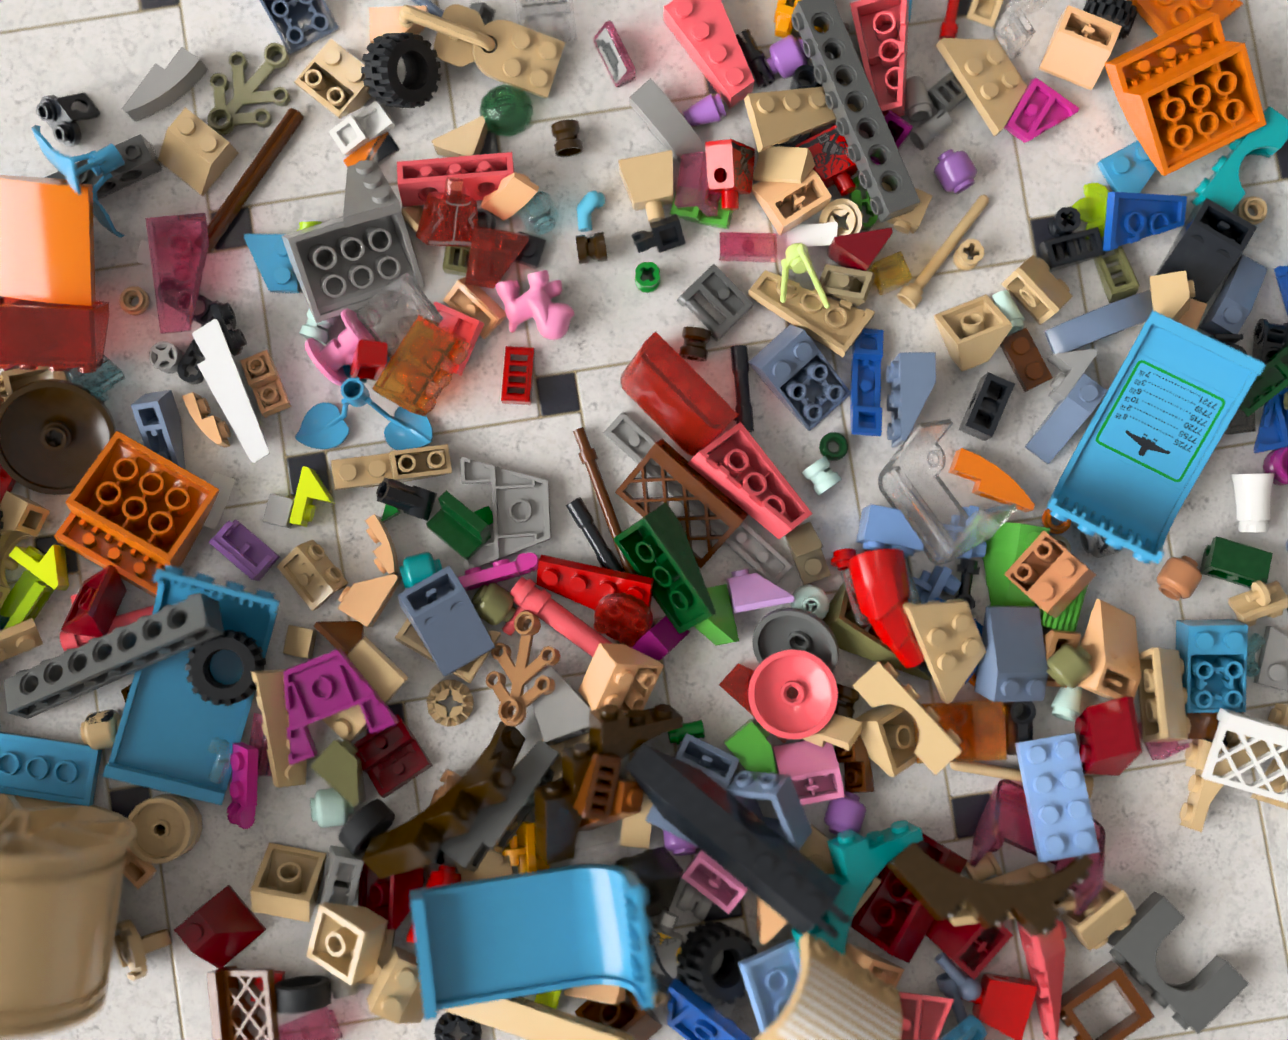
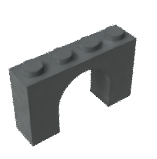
[1107,891,1249,1034]

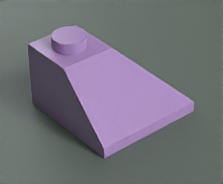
[726,569,795,613]

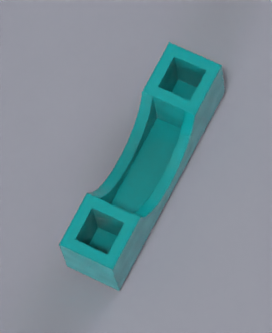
[1191,106,1288,212]

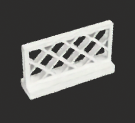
[1201,707,1288,803]

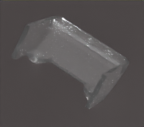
[878,419,1017,565]

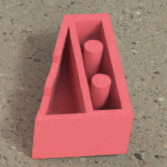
[899,992,955,1040]

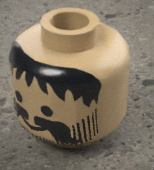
[80,709,121,750]

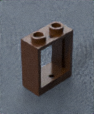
[1060,960,1155,1040]

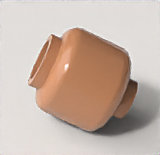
[1156,556,1202,601]

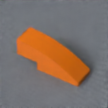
[948,448,1035,512]

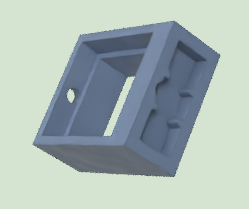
[726,771,812,851]

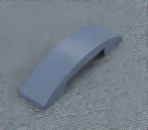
[1044,290,1153,354]

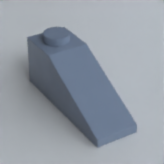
[1199,255,1268,335]
[1025,374,1108,464]
[131,390,186,470]

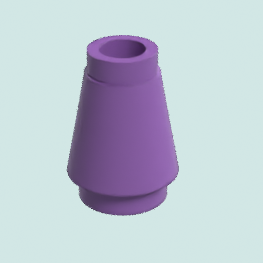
[683,93,727,127]

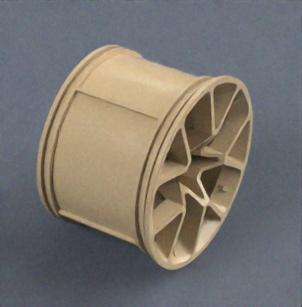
[0,793,137,1040]

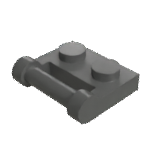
[677,264,754,341]

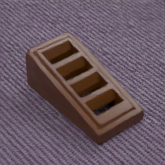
[573,752,622,821]

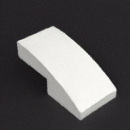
[329,101,396,156]

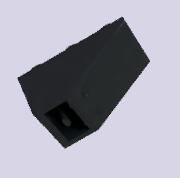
[1155,198,1257,304]

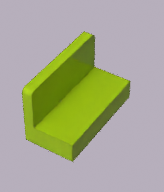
[0,570,54,630]

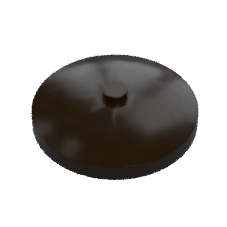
[0,379,116,495]

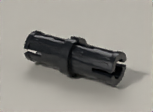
[736,29,775,89]

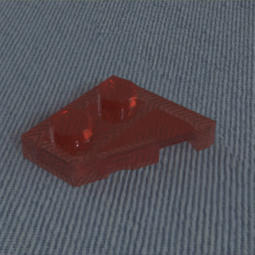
[465,225,529,289]

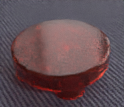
[594,593,653,647]

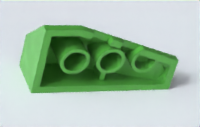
[981,521,1050,606]

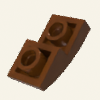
[834,735,875,793]

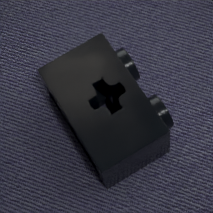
[958,372,1015,441]

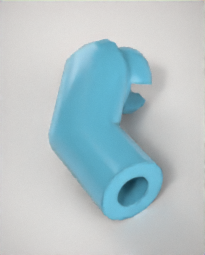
[577,190,605,232]

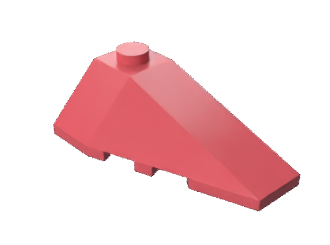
[1017,918,1067,1040]

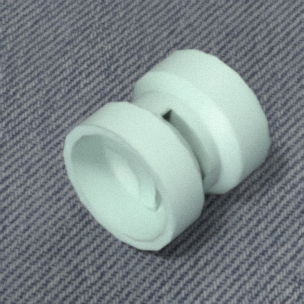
[299,308,336,344]
[801,456,841,496]

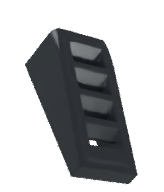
[1038,227,1106,272]

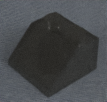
[614,846,684,918]

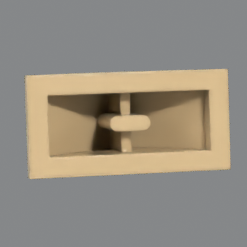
[431,116,488,157]

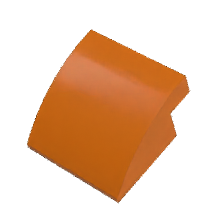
[1104,12,1266,176]
[0,175,96,306]
[54,431,220,598]

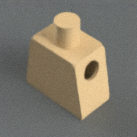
[618,150,673,223]

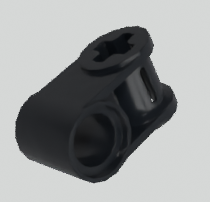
[1252,319,1288,363]

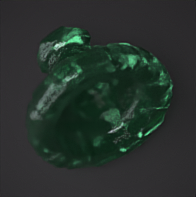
[479,84,533,137]

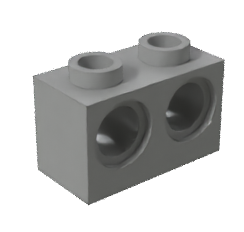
[316,845,363,908]

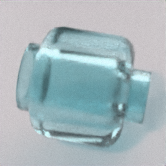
[518,191,559,235]

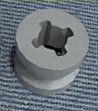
[149,342,183,373]

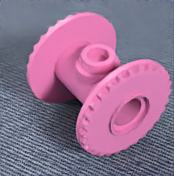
[305,308,380,386]

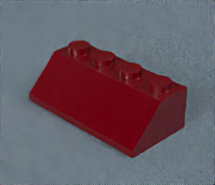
[850,833,968,963]

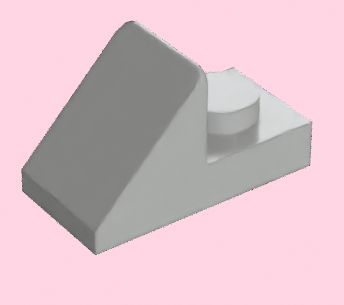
[1047,349,1099,402]

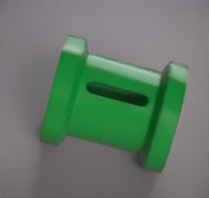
[635,262,660,293]

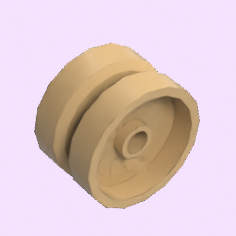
[128,793,203,864]

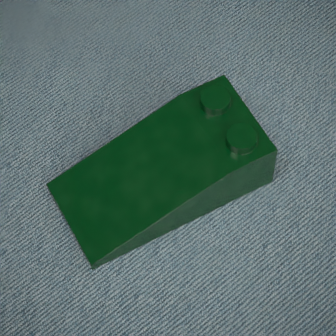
[613,502,716,634]

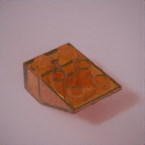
[913,698,1007,764]

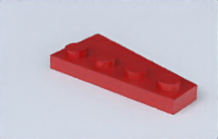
[537,555,654,633]

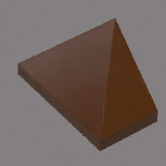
[313,621,364,655]

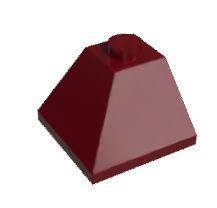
[358,862,424,930]
[174,885,266,969]

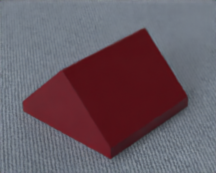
[827,227,893,271]
[61,565,127,638]

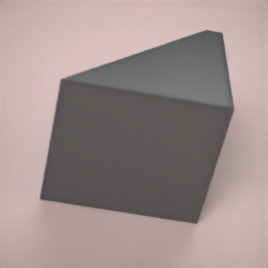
[470,2,495,25]

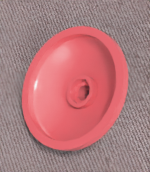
[748,649,838,739]

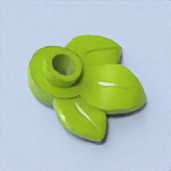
[1071,183,1109,240]

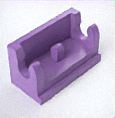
[209,519,280,581]

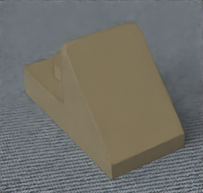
[819,264,876,307]
[784,522,831,585]

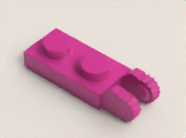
[458,552,539,592]
[227,742,258,829]

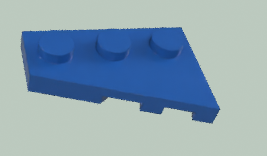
[1103,192,1187,251]

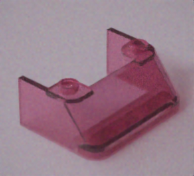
[970,779,1106,916]

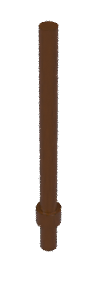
[573,427,637,575]

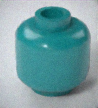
[399,552,442,589]

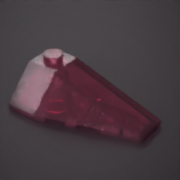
[145,213,209,334]

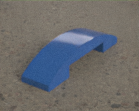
[850,328,884,436]

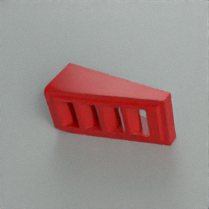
[349,340,388,381]
[501,346,535,405]

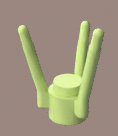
[780,243,830,309]

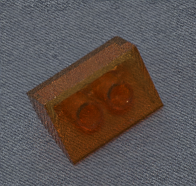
[372,315,471,417]

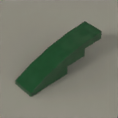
[1239,344,1288,417]

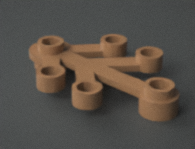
[486,611,560,727]

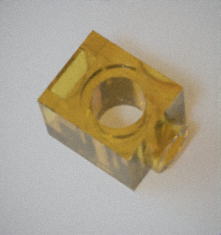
[869,251,912,296]

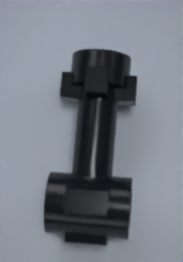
[951,559,980,610]

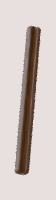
[196,108,304,253]

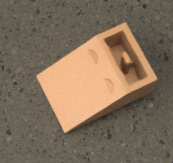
[1078,599,1141,700]

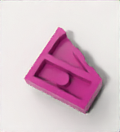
[1004,78,1080,143]

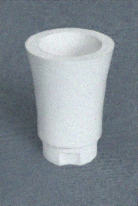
[1231,473,1275,532]

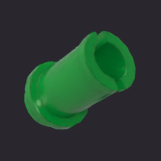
[668,719,705,745]

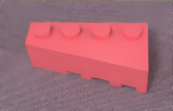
[664,0,755,109]
[687,422,812,539]

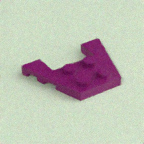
[283,649,399,765]

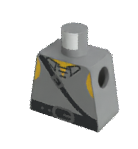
[647,910,684,987]

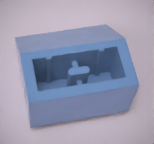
[856,504,924,558]

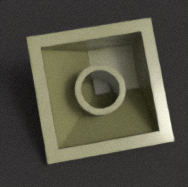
[310,738,366,807]

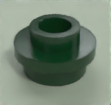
[819,432,848,461]

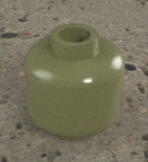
[471,583,516,626]
[1047,644,1092,688]

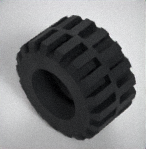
[361,33,441,108]
[185,630,266,706]
[676,921,758,1006]

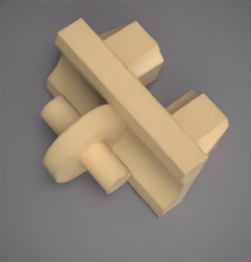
[1228,580,1288,627]

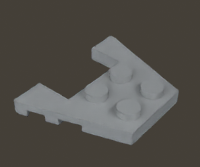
[460,457,551,570]

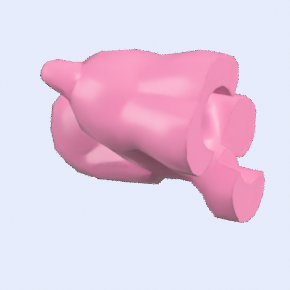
[495,270,574,340]

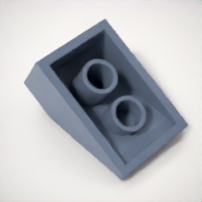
[974,606,1048,702]

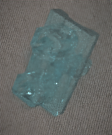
[66,353,125,403]

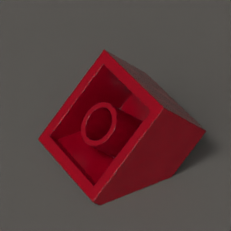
[1075,696,1143,776]

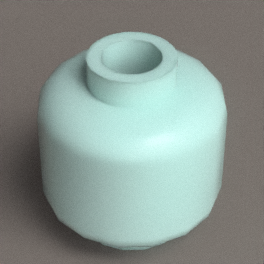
[790,584,829,620]
[310,788,354,828]

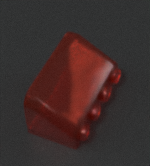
[0,296,110,373]
[620,331,739,456]

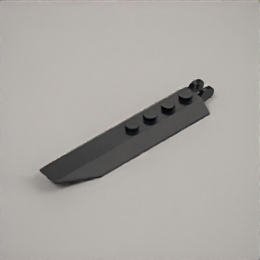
[625,743,851,939]

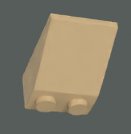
[322,637,409,742]

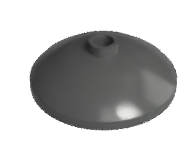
[752,608,839,673]

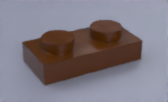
[1000,328,1053,392]

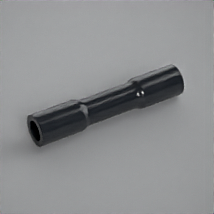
[730,345,754,432]
[566,497,624,572]

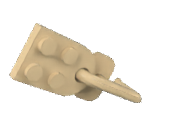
[398,4,565,99]

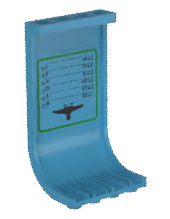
[1047,310,1266,564]

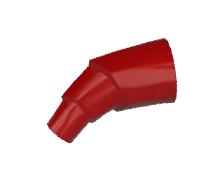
[848,549,925,668]

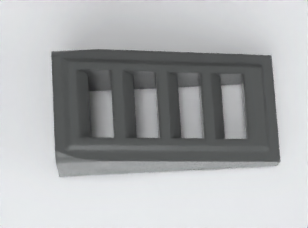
[928,71,968,115]

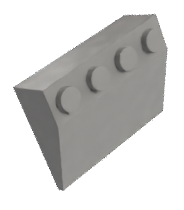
[282,212,425,323]

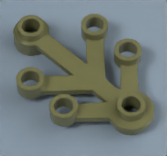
[207,42,290,135]

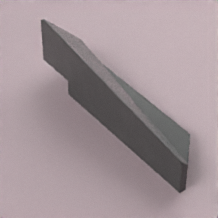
[440,741,560,872]

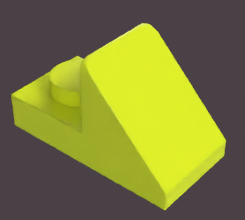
[289,466,335,527]
[8,545,69,591]

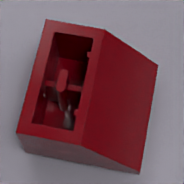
[926,918,1013,980]

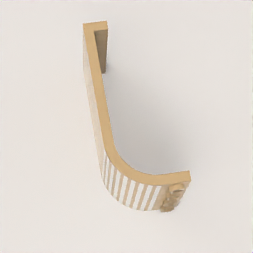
[755,932,903,1040]

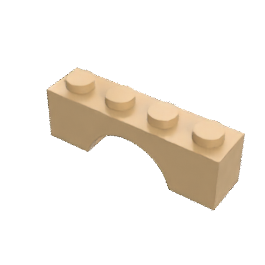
[0,491,50,609]
[852,660,963,775]

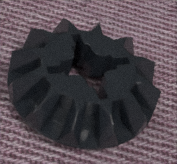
[434,1012,482,1040]

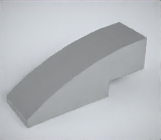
[122,47,208,121]
[629,78,706,170]

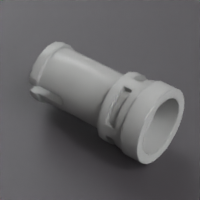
[909,109,953,150]

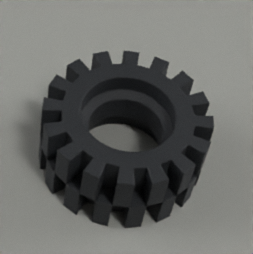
[1083,0,1138,40]

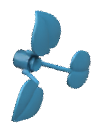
[31,125,125,238]
[295,341,433,450]

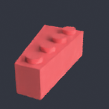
[850,0,909,118]

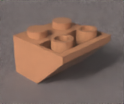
[1004,531,1096,618]

